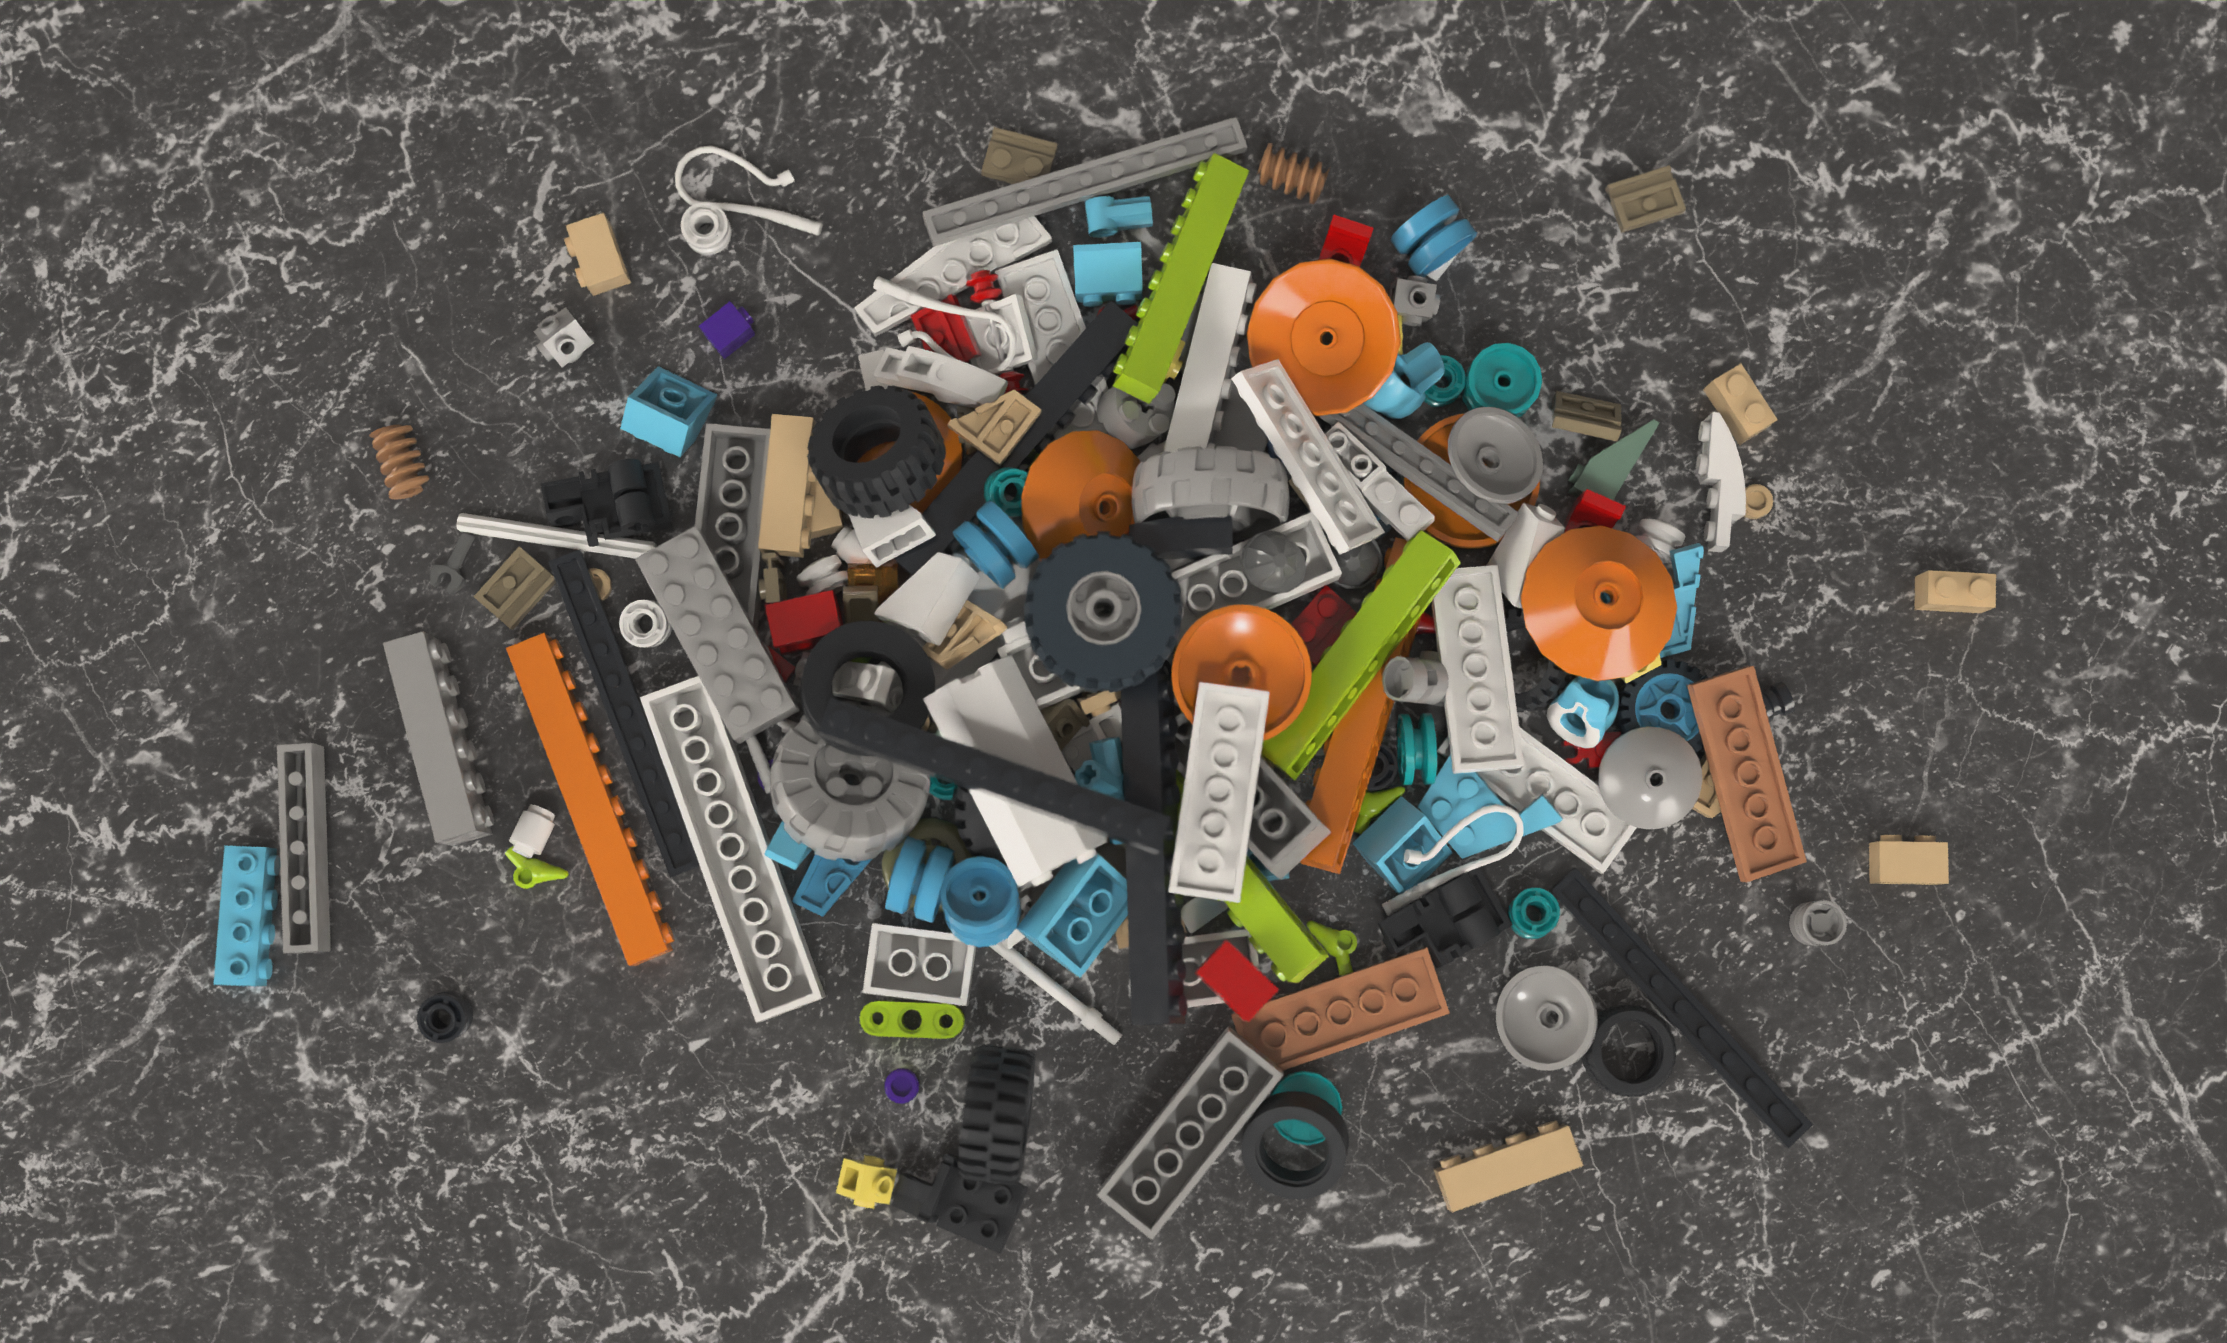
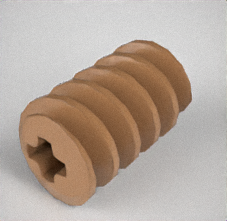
[1257,142,1331,204]
[369,424,429,500]

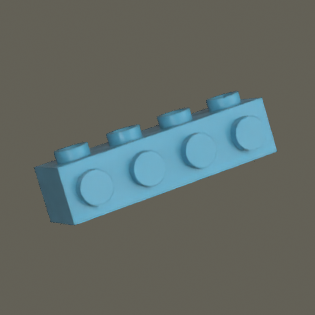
[214,846,280,986]

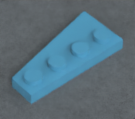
[792,854,872,917]

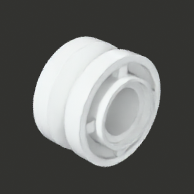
[681,202,731,255]
[1635,519,1686,563]
[796,555,851,596]
[619,600,672,647]

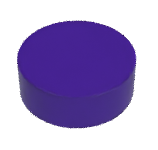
[884,1068,920,1104]

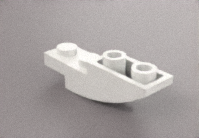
[873,346,1008,408]
[1696,412,1746,552]
[1325,421,1435,541]
[794,652,895,705]

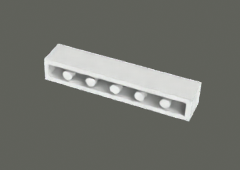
[1164,263,1257,453]

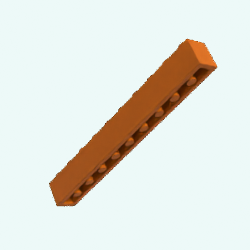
[1300,538,1422,874]
[506,633,675,966]

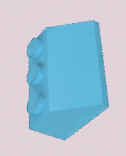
[1016,855,1128,978]

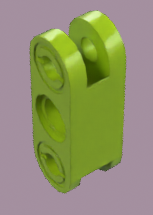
[859,1001,965,1039]

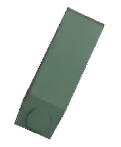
[1568,420,1659,500]

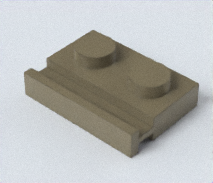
[981,127,1058,184]
[1605,165,1686,233]
[1552,391,1622,442]
[473,546,556,630]
[759,552,788,605]

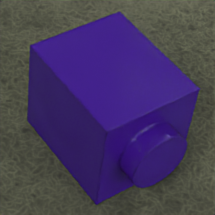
[699,301,755,359]

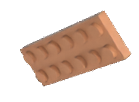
[1687,666,1807,883]
[1231,947,1450,1070]

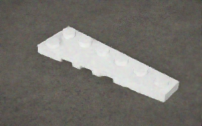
[854,216,1052,337]

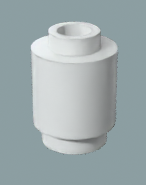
[831,526,877,574]
[509,804,555,858]

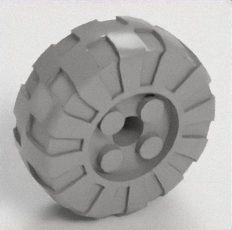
[1132,446,1289,542]
[770,701,930,862]

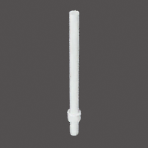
[989,942,1122,1046]

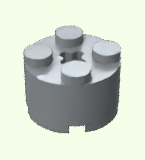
[1097,383,1175,450]

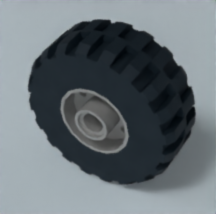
[1024,531,1183,693]

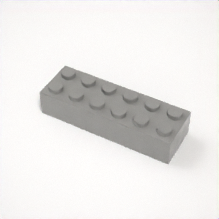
[695,423,770,633]
[635,526,800,744]
[383,631,494,846]
[1174,698,1331,880]
[1097,1026,1283,1240]

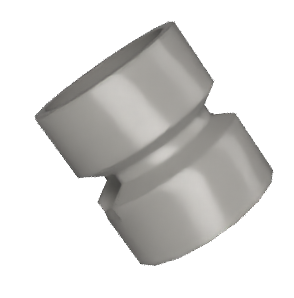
[1382,657,1449,705]
[1789,900,1847,946]

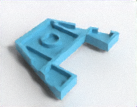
[1600,543,1704,658]
[1418,754,1563,859]

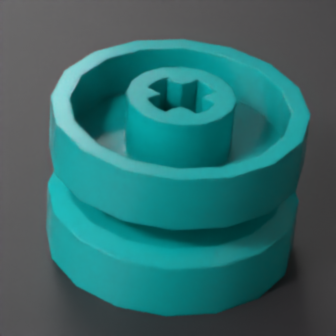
[1462,343,1542,419]

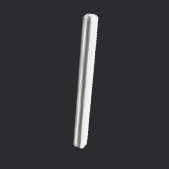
[457,513,657,558]

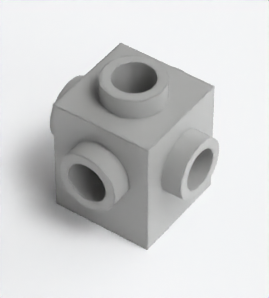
[1389,276,1440,326]
[533,307,594,367]

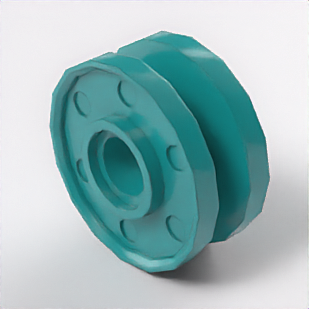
[1396,713,1437,785]
[1270,1071,1343,1145]

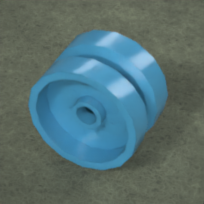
[1390,195,1477,277]
[953,500,1039,589]
[885,836,955,923]
[940,856,1021,947]

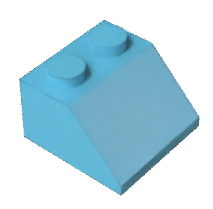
[1073,242,1143,307]
[620,366,717,457]
[1352,796,1452,895]

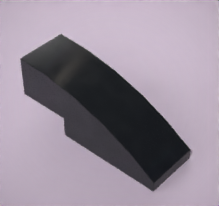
[1129,514,1233,559]

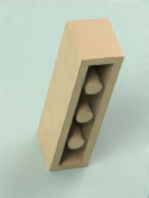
[758,414,817,558]
[1433,1120,1583,1212]

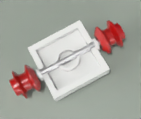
[965,270,1039,396]

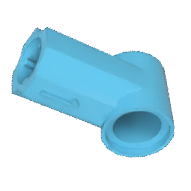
[1085,196,1153,238]

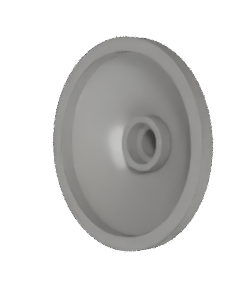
[1448,407,1543,504]
[1598,727,1702,829]
[1496,966,1597,1071]

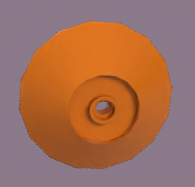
[1247,258,1401,416]
[1021,430,1141,562]
[1521,526,1677,681]

